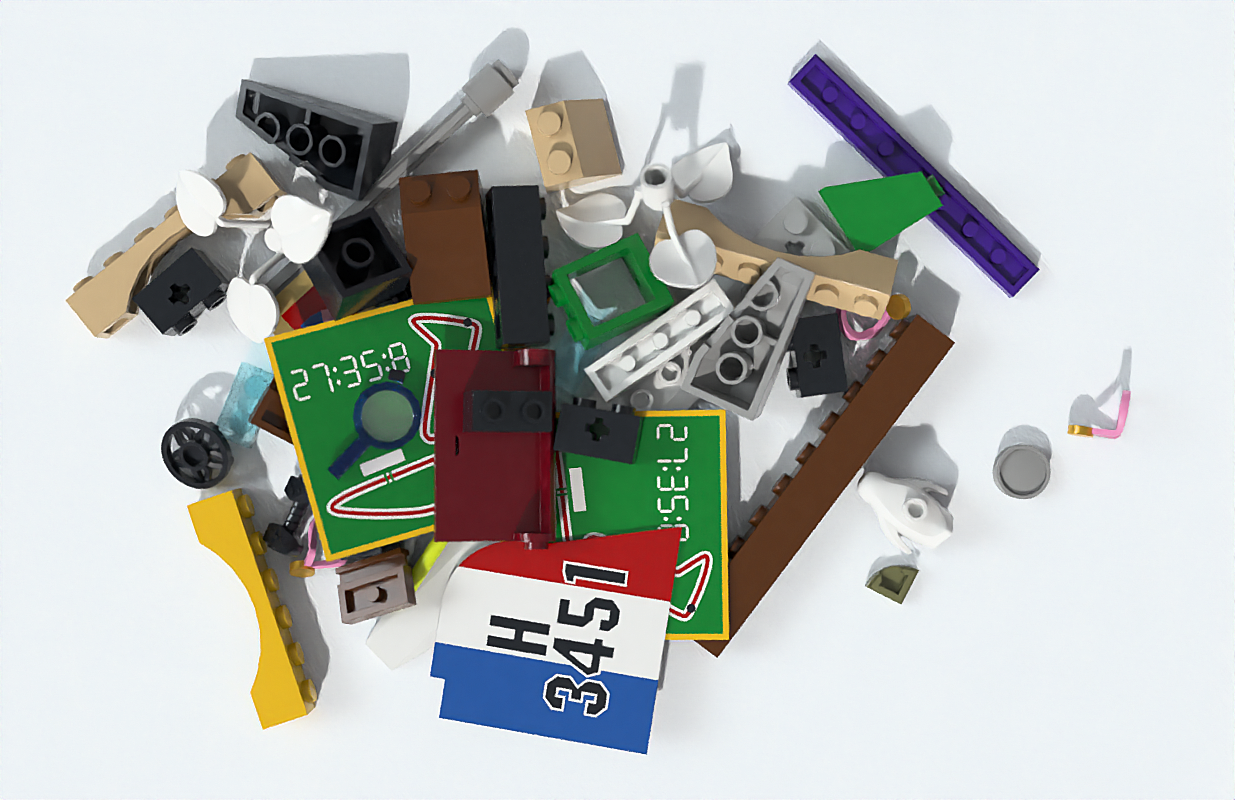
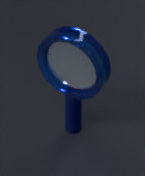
[327,382,422,480]

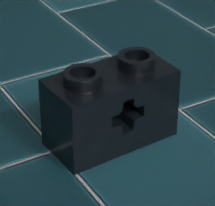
[132,247,230,336]
[786,313,848,398]
[463,390,552,433]
[553,397,644,464]

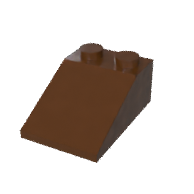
[399,169,492,305]

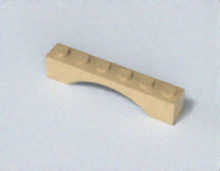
[65,152,289,339]
[654,199,899,320]

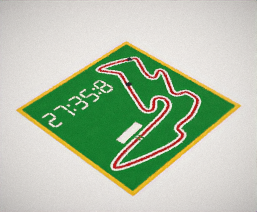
[264,297,508,562]
[500,410,729,640]

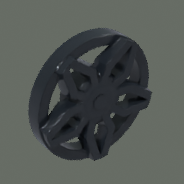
[161,418,234,489]

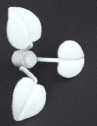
[556,142,733,288]
[176,169,334,344]

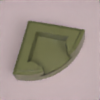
[865,565,919,605]

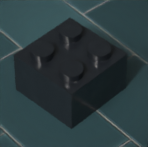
[301,207,413,321]

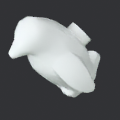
[857,471,954,555]

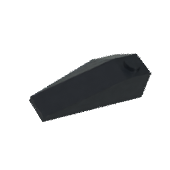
[235,79,398,201]

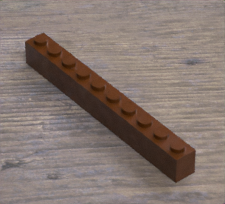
[694,314,955,658]

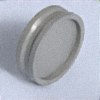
[992,445,1051,499]

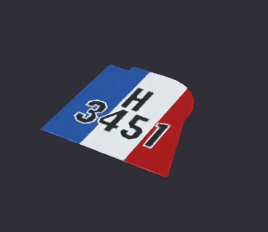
[430,527,682,755]

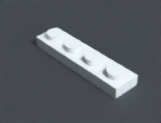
[584,279,735,403]

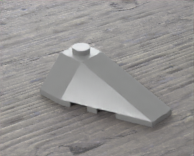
[681,257,816,421]

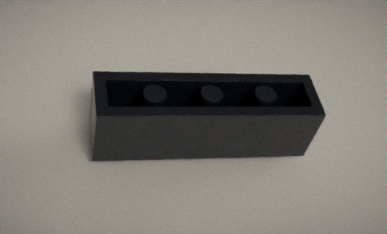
[485,185,555,349]

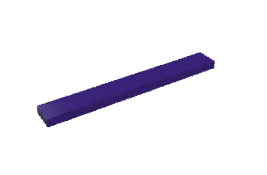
[787,54,1040,298]

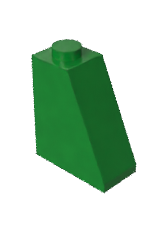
[818,172,945,252]

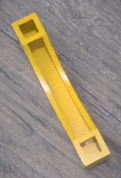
[187,488,317,730]

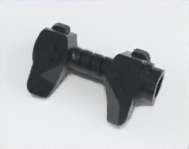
[263,474,310,557]

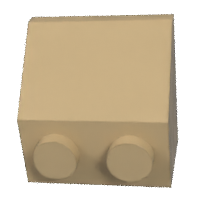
[525,98,622,194]

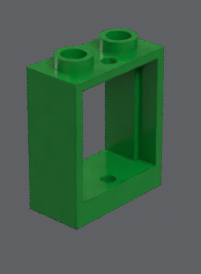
[548,233,674,351]

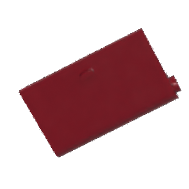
[434,349,556,549]

